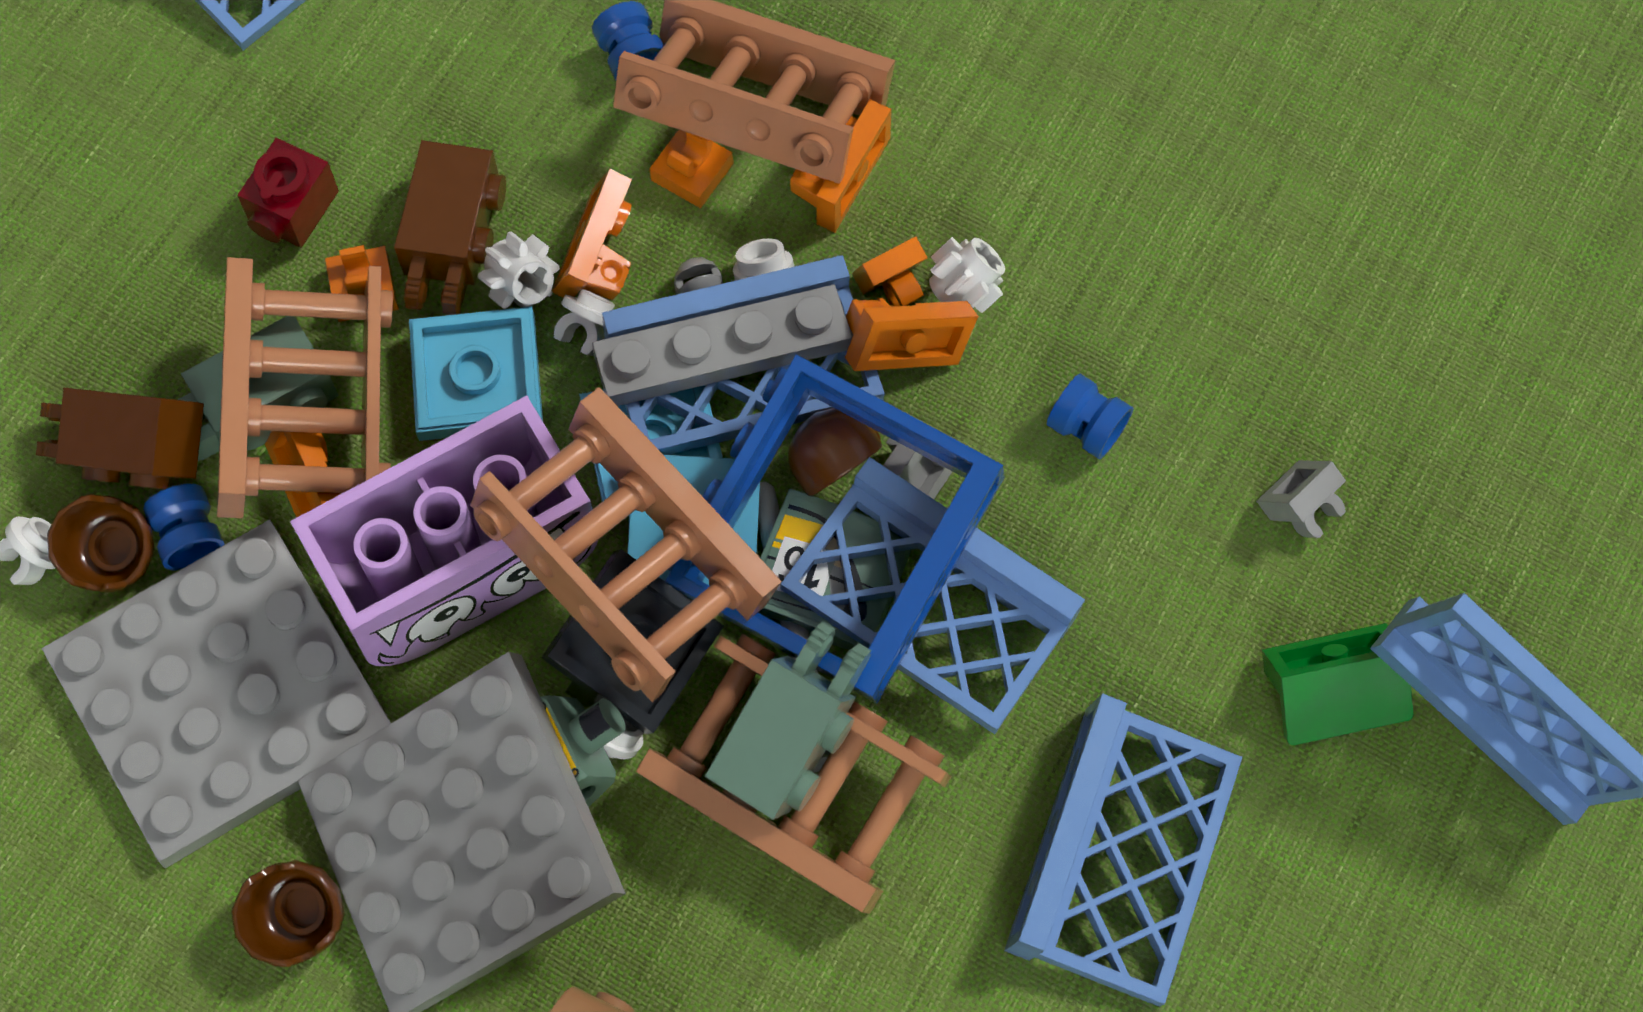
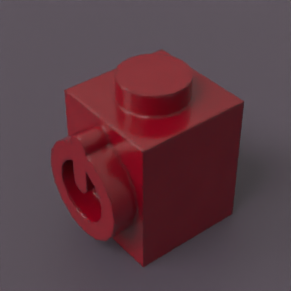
[237,137,339,248]

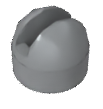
[674,257,723,295]

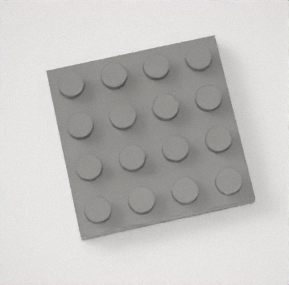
[42,520,391,868]
[298,652,626,1012]

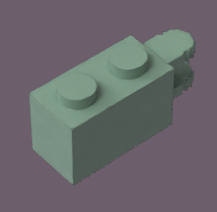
[178,316,339,461]
[705,621,871,820]

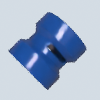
[592,1,664,81]
[1046,374,1134,459]
[143,484,225,571]

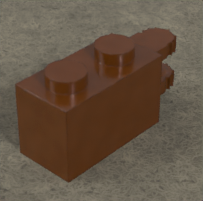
[394,140,506,315]
[36,387,204,489]

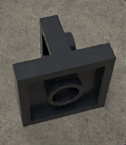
[541,549,724,734]

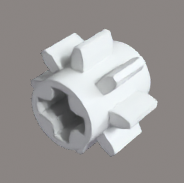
[478,231,560,309]
[929,237,1005,313]

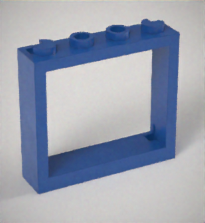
[665,354,1005,704]

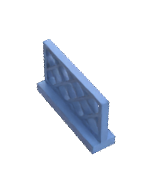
[602,255,885,455]
[780,457,1085,734]
[1370,593,1643,825]
[1004,693,1242,1007]

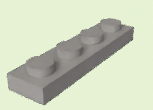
[592,284,852,406]

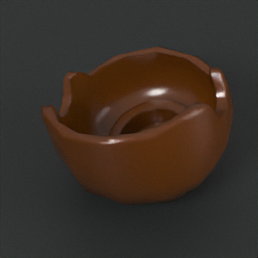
[788,408,882,496]
[47,494,155,592]
[231,860,345,967]

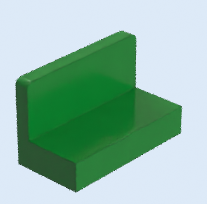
[1262,623,1414,745]

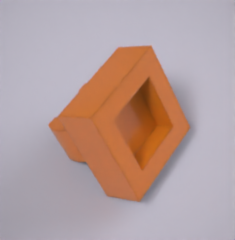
[649,130,733,209]
[852,236,927,306]
[325,245,399,322]

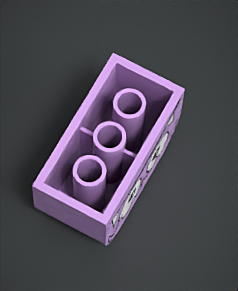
[290,395,598,666]

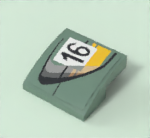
[758,489,912,650]

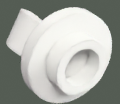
[554,289,615,356]
[0,517,55,585]

